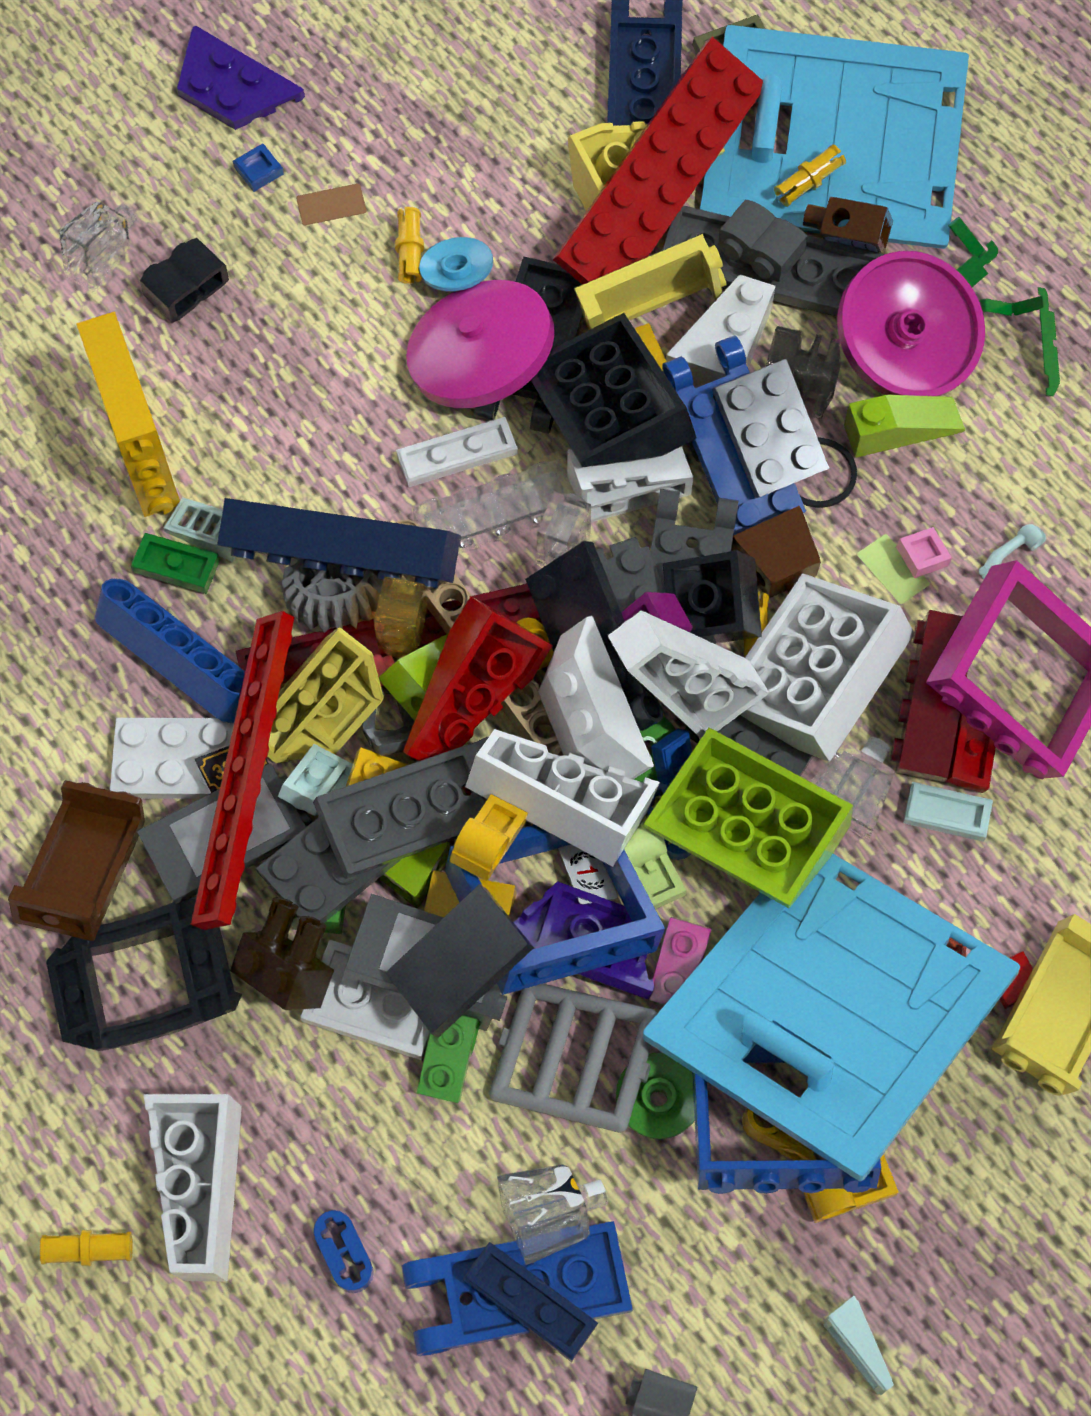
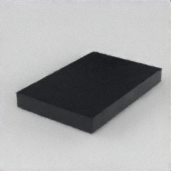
[385,884,534,1038]

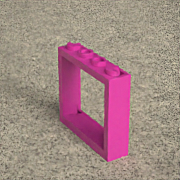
[926,560,1091,780]

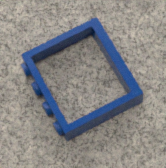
[444,824,665,995]
[692,1044,881,1194]

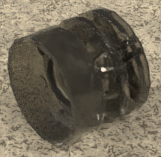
[766,326,842,419]

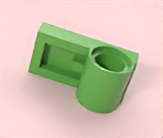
[417,1015,480,1103]

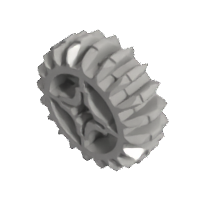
[281,558,389,633]

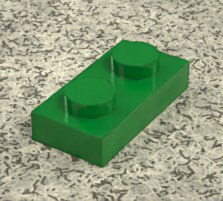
[131,533,220,594]

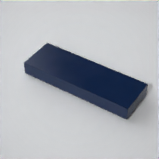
[463,1242,598,1362]

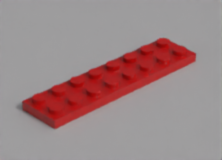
[553,36,763,285]

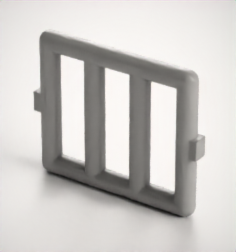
[489,984,658,1133]

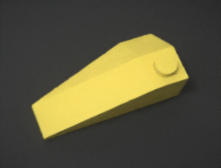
[568,121,725,211]

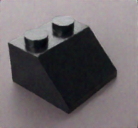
[663,550,762,643]

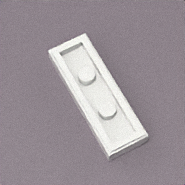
[396,417,518,487]

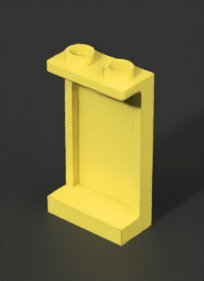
[575,234,727,330]
[991,914,1091,1096]

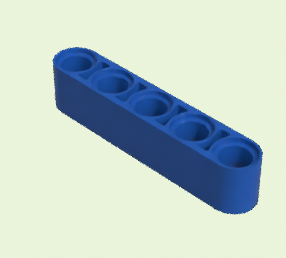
[94,579,245,723]

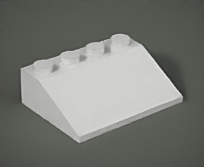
[740,573,915,762]

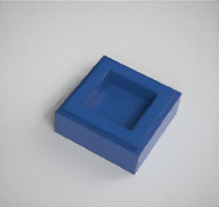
[233,143,284,192]
[651,728,692,785]

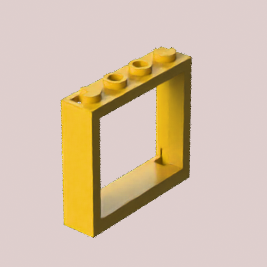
[76,311,180,517]

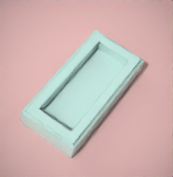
[903,782,993,842]

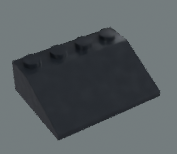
[530,313,697,467]

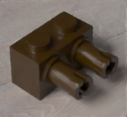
[230,897,334,1010]

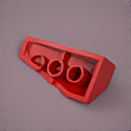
[403,596,553,761]

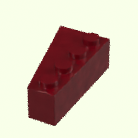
[890,610,968,783]

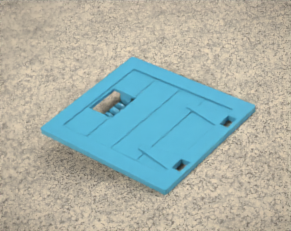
[700,25,969,249]
[643,854,1020,1181]

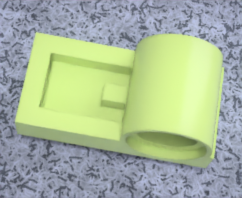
[624,821,686,909]

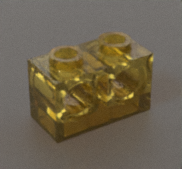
[374,576,427,658]

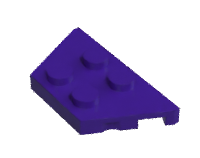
[177,25,305,130]
[514,882,655,1000]

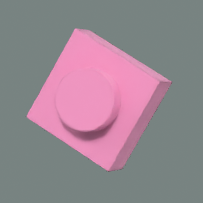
[896,527,952,578]

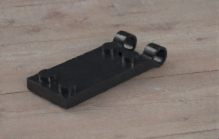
[474,256,584,434]
[525,541,663,731]

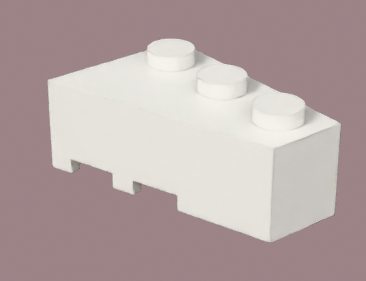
[567,446,693,525]

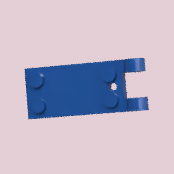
[662,335,806,536]
[401,1221,633,1356]

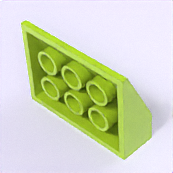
[644,727,853,908]

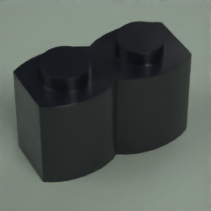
[140,238,229,323]

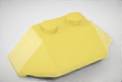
[267,627,384,764]

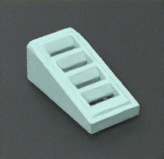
[163,497,235,562]
[823,1296,894,1395]

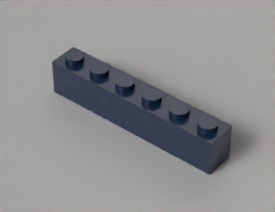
[217,498,461,589]

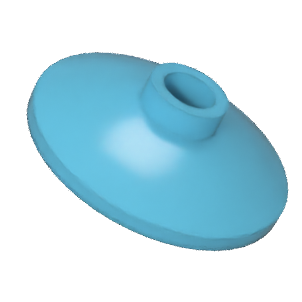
[419,237,493,291]

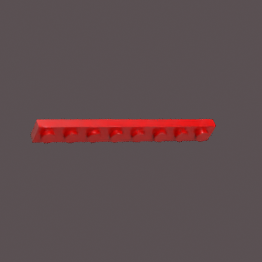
[191,611,295,930]

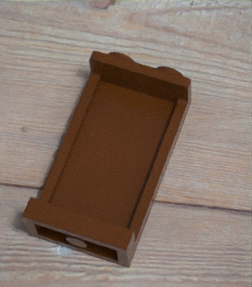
[8,780,145,941]

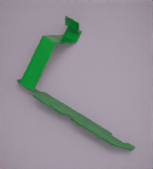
[948,217,998,287]
[979,287,1060,397]

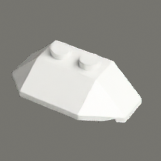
[538,616,654,783]

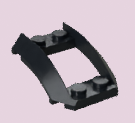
[46,892,242,1051]

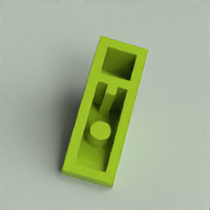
[844,395,965,458]

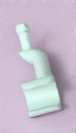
[979,524,1046,579]

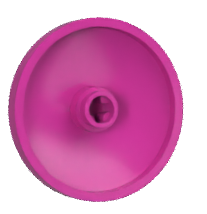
[837,251,985,396]
[406,280,554,408]

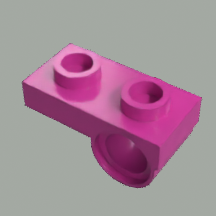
[649,917,712,1004]

